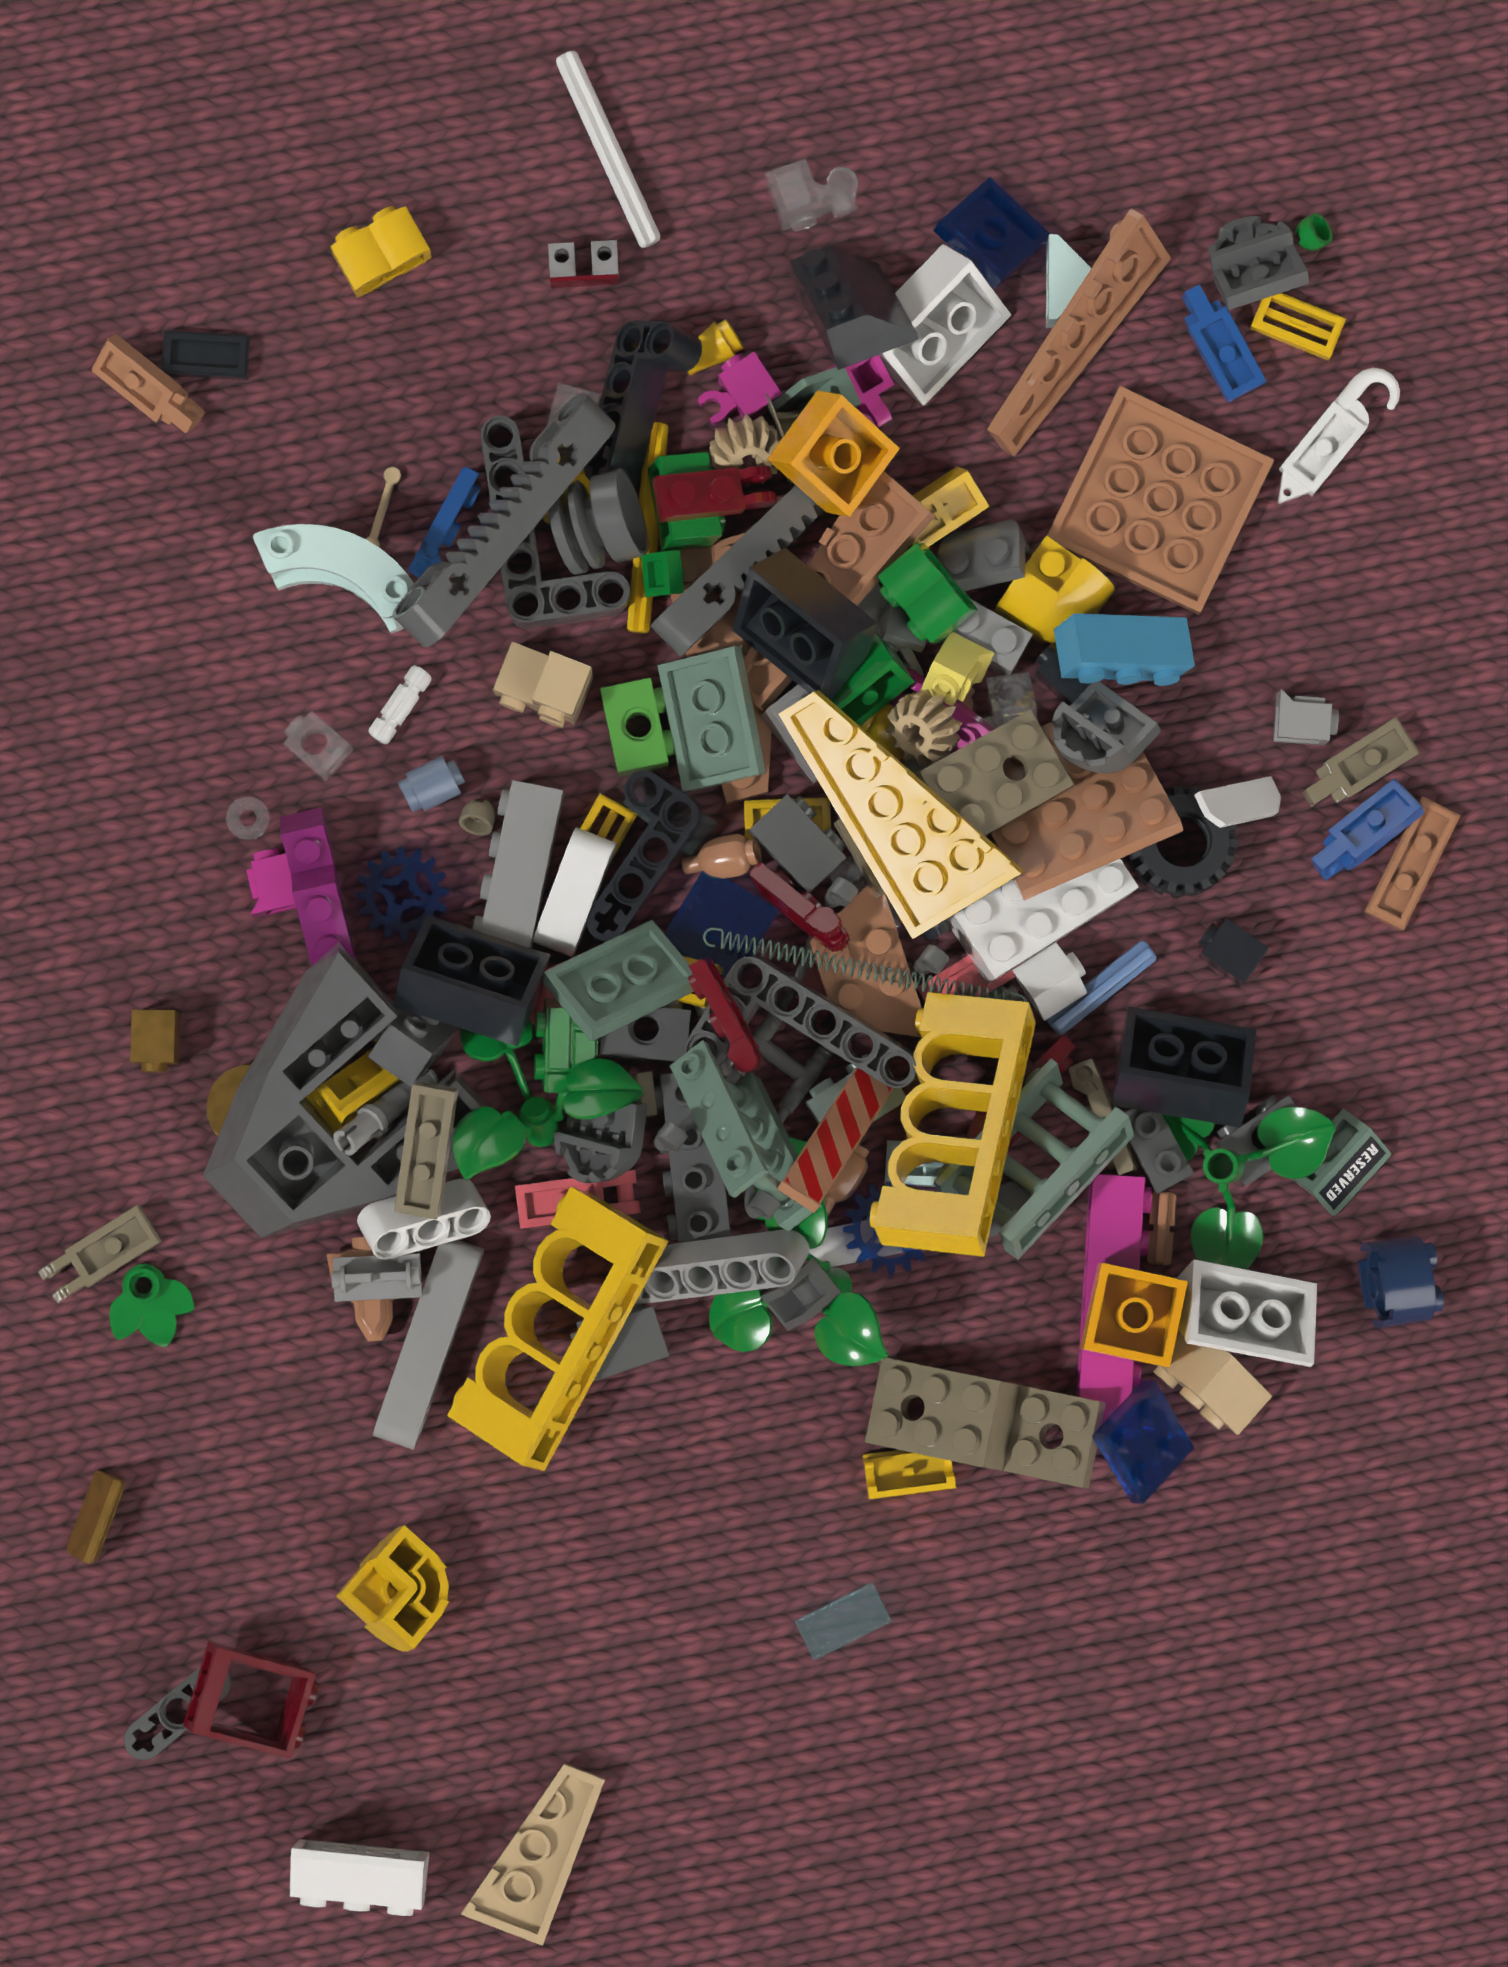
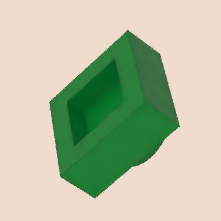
[641,550,684,597]

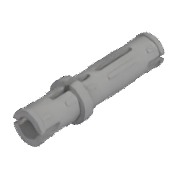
[333,1069,439,1155]

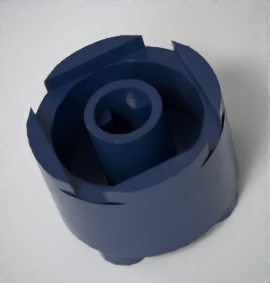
[1358,1235,1444,1329]

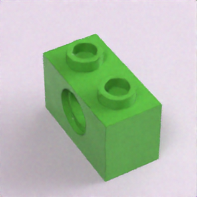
[600,678,675,777]

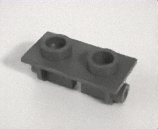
[1125,1109,1194,1194]

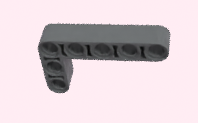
[481,416,630,629]
[685,956,918,1088]

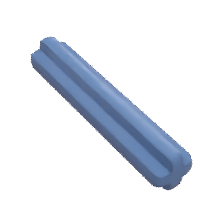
[1047,940,1157,1035]

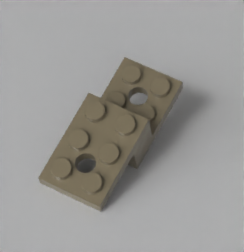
[834,709,1074,898]
[865,1358,1106,1489]

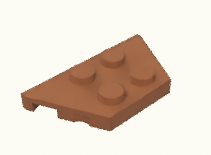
[809,884,922,1038]

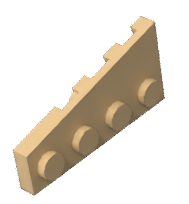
[461,1763,605,1946]

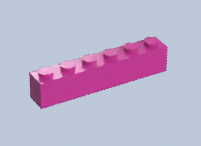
[1076,1174,1152,1439]

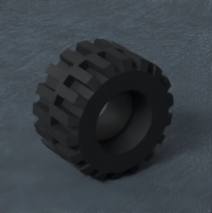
[1129,786,1238,898]

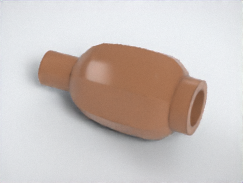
[682,834,762,879]
[824,1145,870,1217]

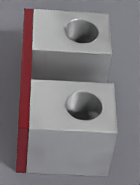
[548,240,619,288]

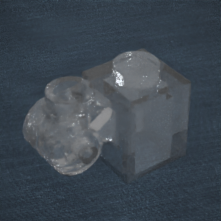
[765,159,858,232]

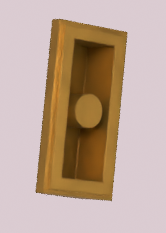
[67,1471,126,1564]

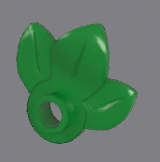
[109,1264,195,1348]

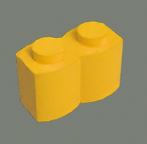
[330,206,432,298]

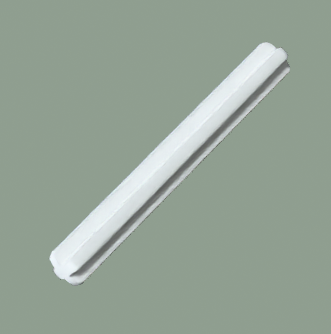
[556,51,660,248]

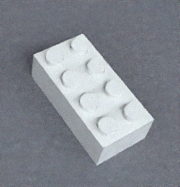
[946,859,1139,985]

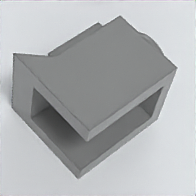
[1273,689,1339,746]

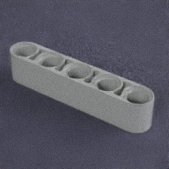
[636,1229,810,1304]
[373,1239,484,1450]

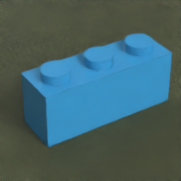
[1054,613,1195,686]

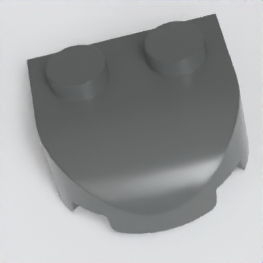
[1209,216,1309,310]
[938,519,1031,591]
[1052,681,1161,773]
[554,1101,647,1183]

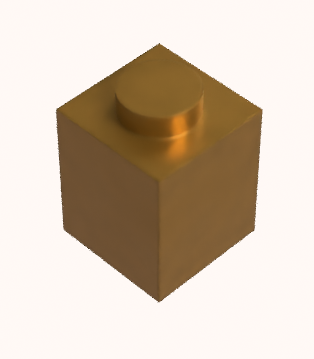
[130,1010,180,1073]

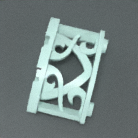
[253,524,414,634]

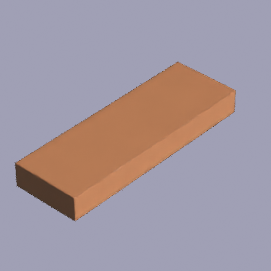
[1364,796,1461,931]

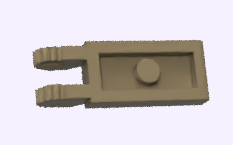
[38,1204,163,1303]

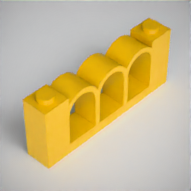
[870,992,1036,1257]
[447,1186,669,1471]

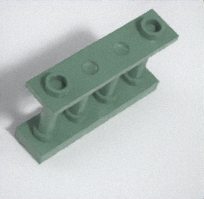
[670,1040,822,1231]
[934,1059,1134,1260]

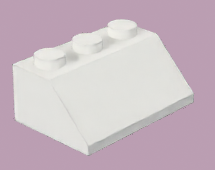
[879,244,1011,406]
[1176,1260,1317,1367]
[290,1839,430,1916]

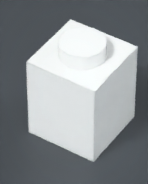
[1012,942,1087,1021]

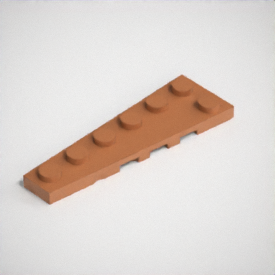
[987,209,1171,457]
[744,471,935,712]

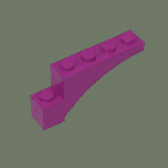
[280,807,371,1041]

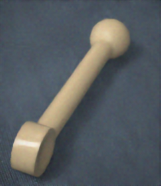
[366,467,401,547]

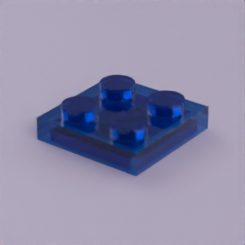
[933,177,1051,289]
[664,870,779,979]
[1092,1380,1194,1504]

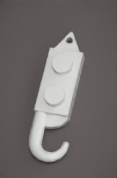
[1278,368,1400,504]

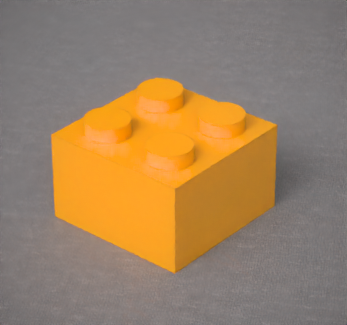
[767,390,900,517]
[1080,1263,1188,1368]

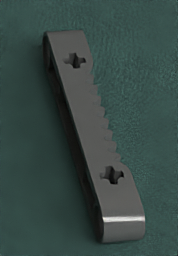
[392,392,615,648]
[650,485,824,657]

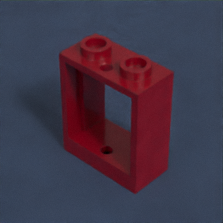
[183,1641,318,1759]

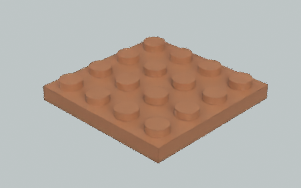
[1047,386,1274,615]
[990,722,1183,900]

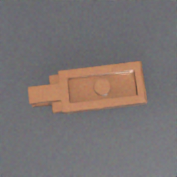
[91,333,206,434]

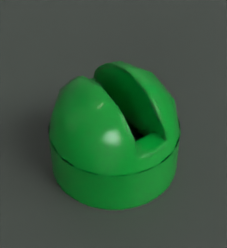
[1294,213,1332,251]

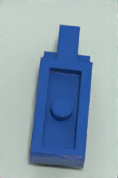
[1182,284,1266,404]
[407,467,482,579]
[1311,778,1424,881]

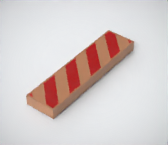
[777,1067,894,1213]

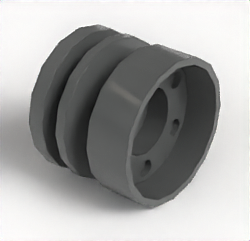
[548,468,648,575]

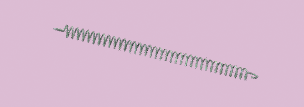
[703,928,1026,1002]

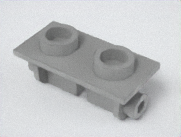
[331,1254,422,1302]

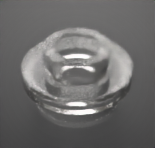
[226,797,270,840]

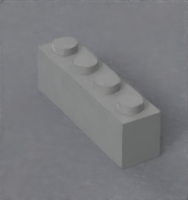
[473,780,564,949]

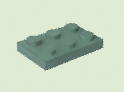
[658,646,766,792]
[543,920,694,1042]

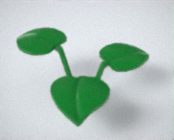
[453,1020,644,1180]
[1162,1107,1336,1270]
[709,1199,889,1366]

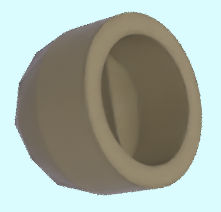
[459,798,496,836]

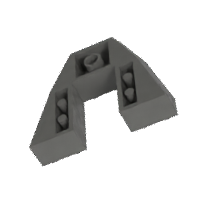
[203,942,490,1238]

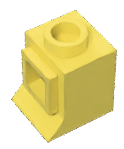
[921,632,995,707]

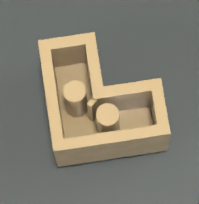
[493,642,594,728]
[1153,1327,1272,1435]

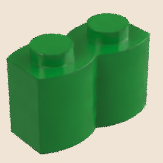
[878,542,978,643]

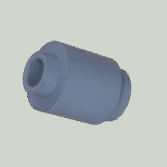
[398,755,465,813]

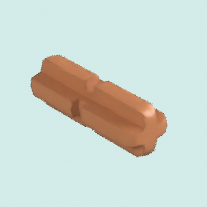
[1146,1191,1177,1266]

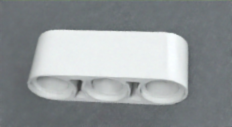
[533,827,617,958]
[357,1179,491,1259]

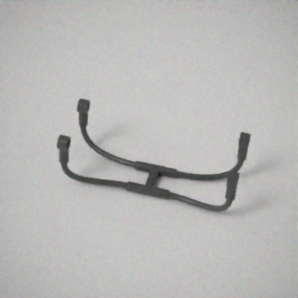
[654,877,949,1220]

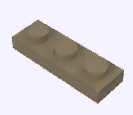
[394,1081,458,1219]

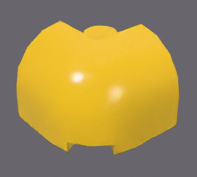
[994,535,1115,644]
[336,1525,449,1652]

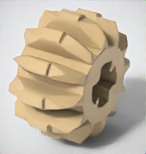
[709,414,781,489]
[886,689,962,766]

